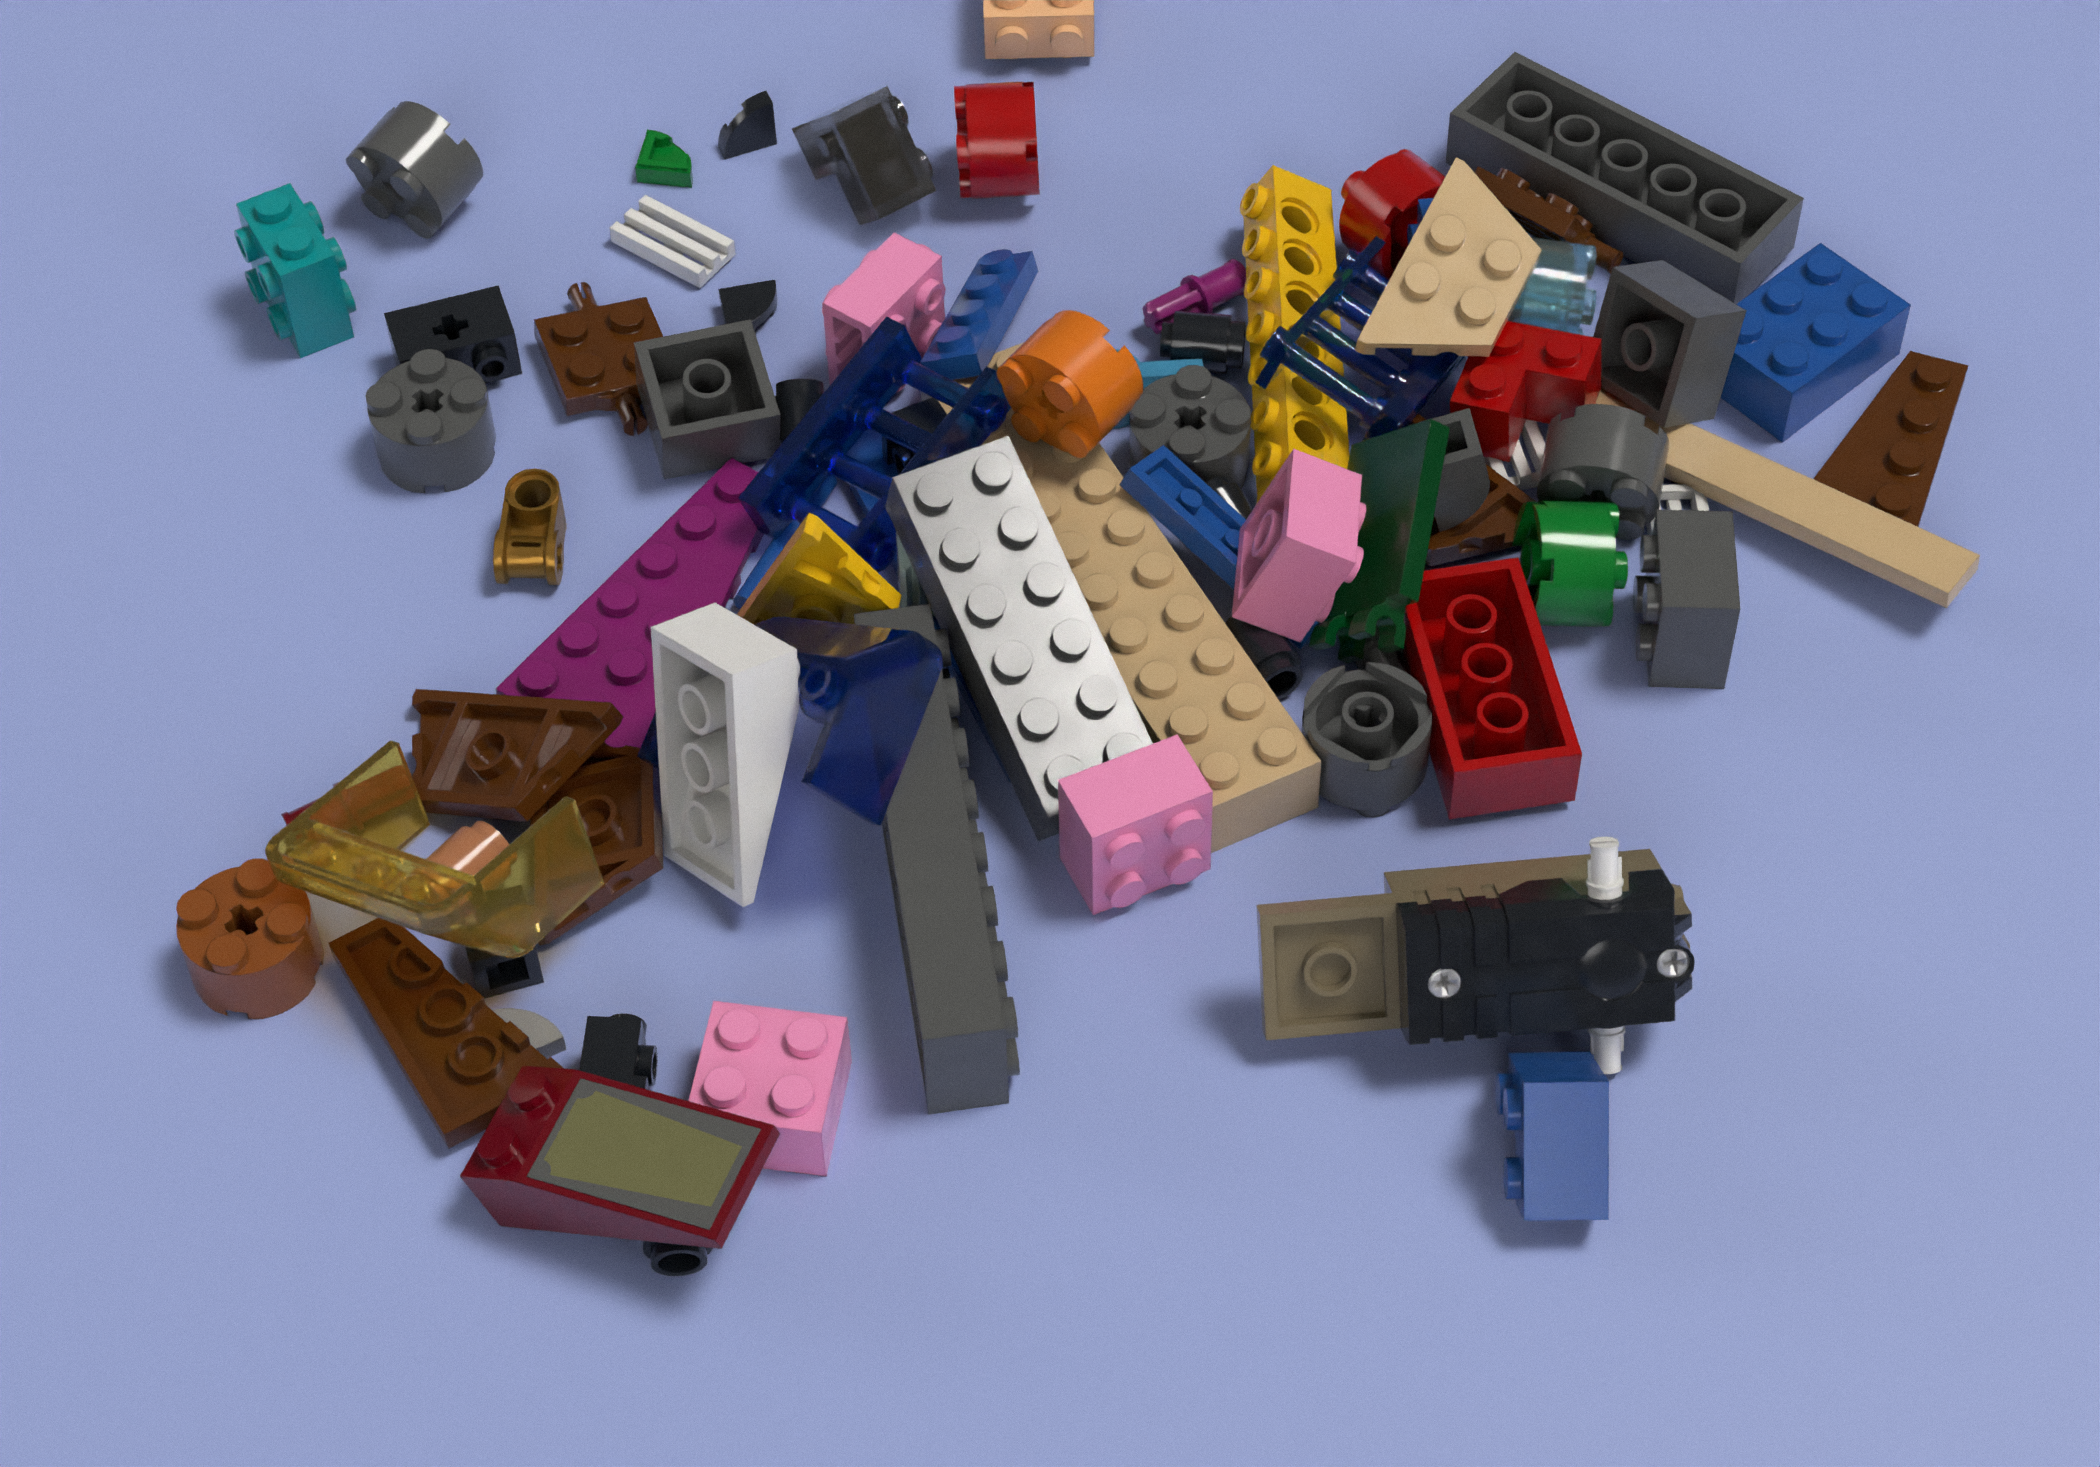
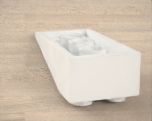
[651,603,800,907]

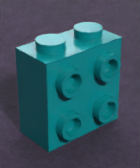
[234,183,356,358]

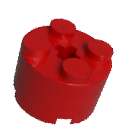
[954,81,1040,199]
[1339,149,1445,280]

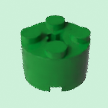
[1512,501,1628,627]

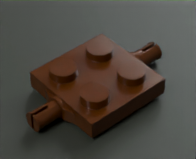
[1474,166,1623,274]
[534,282,663,436]

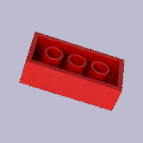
[1402,557,1582,820]

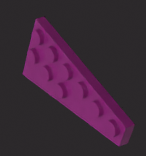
[495,458,780,755]

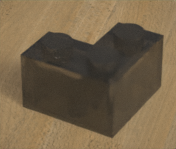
[792,86,936,225]

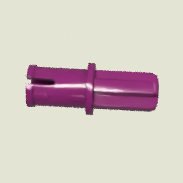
[1142,259,1246,334]

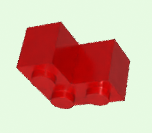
[1450,321,1602,462]

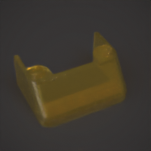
[265,740,604,958]

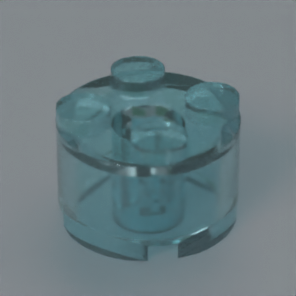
[1508,237,1596,335]

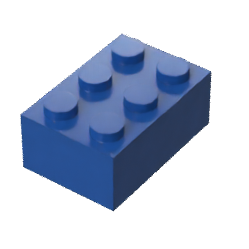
[1720,243,1911,443]

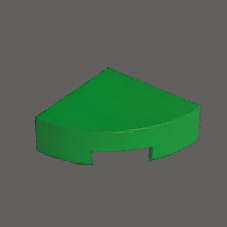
[635,129,693,188]

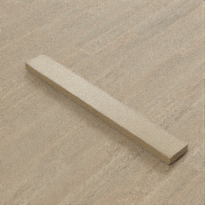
[1595,388,1980,608]

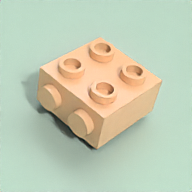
[983,0,1094,59]

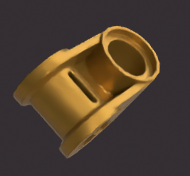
[493,468,567,585]

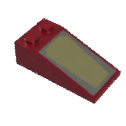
[460,1066,780,1249]

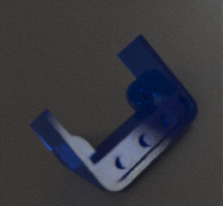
[637,616,943,826]

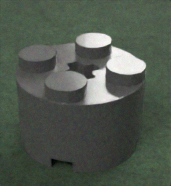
[346,101,483,239]
[365,349,496,493]
[1130,365,1251,488]
[1537,404,1669,540]
[1302,662,1432,817]

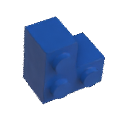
[1495,1052,1609,1221]

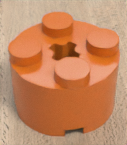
[996,310,1143,458]

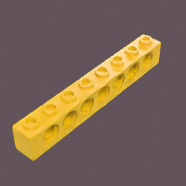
[1240,165,1350,504]

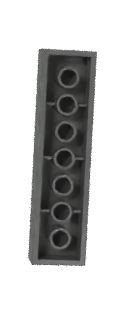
[854,604,1020,1115]

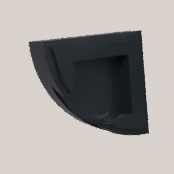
[718,91,777,159]
[718,280,777,334]

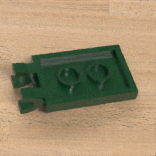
[1309,419,1450,664]

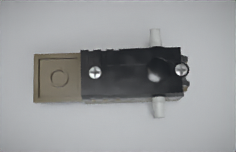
[1256,837,1695,1074]

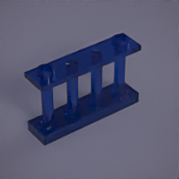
[1255,236,1467,441]
[738,316,1011,573]

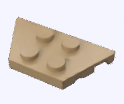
[1355,158,1542,357]

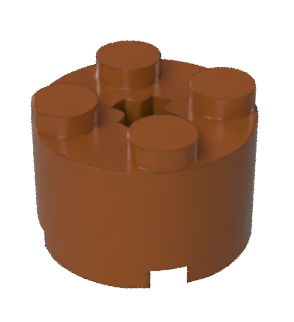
[176,858,324,1019]

